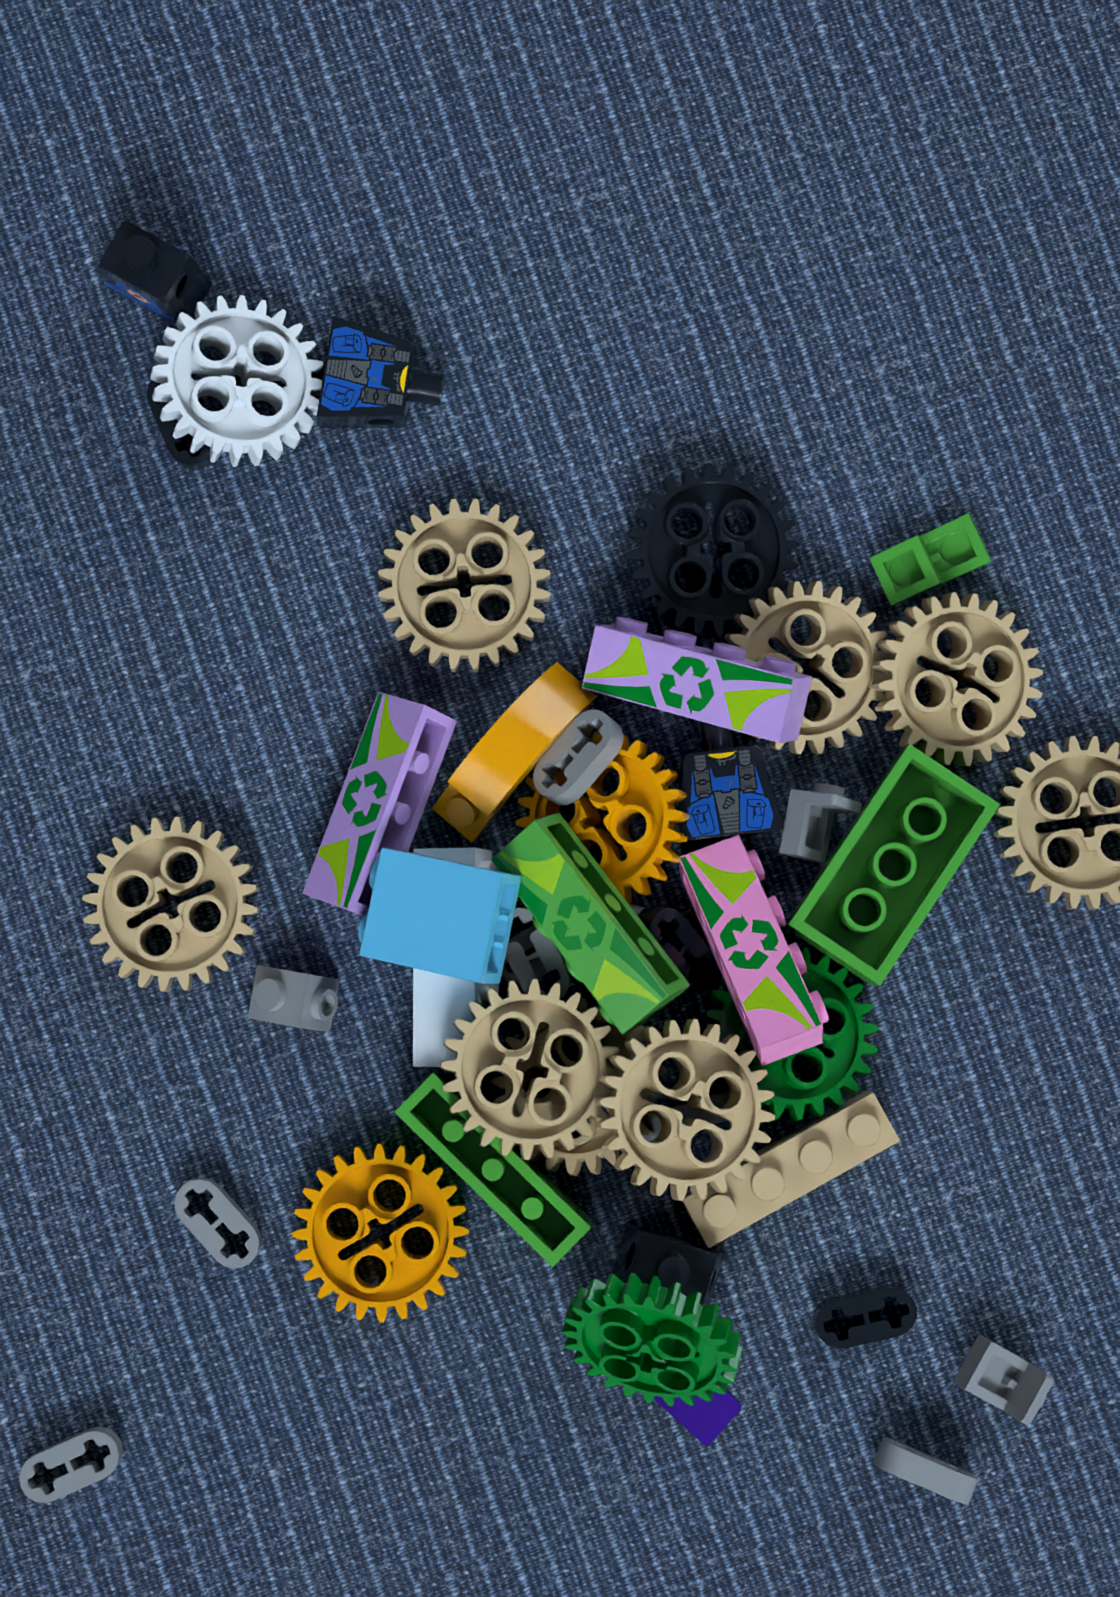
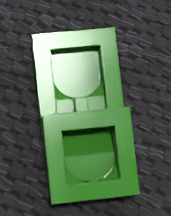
[869,513,992,606]

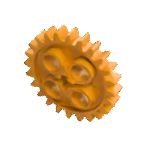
[516,731,690,904]
[292,1143,470,1323]

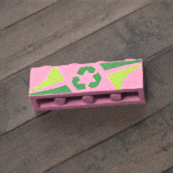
[679,835,829,1066]

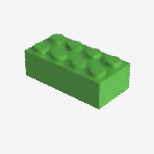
[784,744,1000,986]

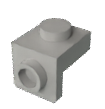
[779,783,862,864]
[247,965,339,1032]
[953,1334,1054,1425]

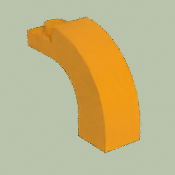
[432,662,598,843]

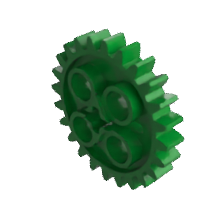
[702,947,878,1123]
[562,1273,743,1406]

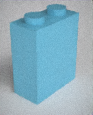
[358,847,522,984]

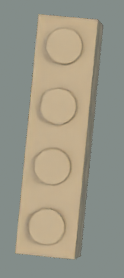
[682,1091,900,1248]

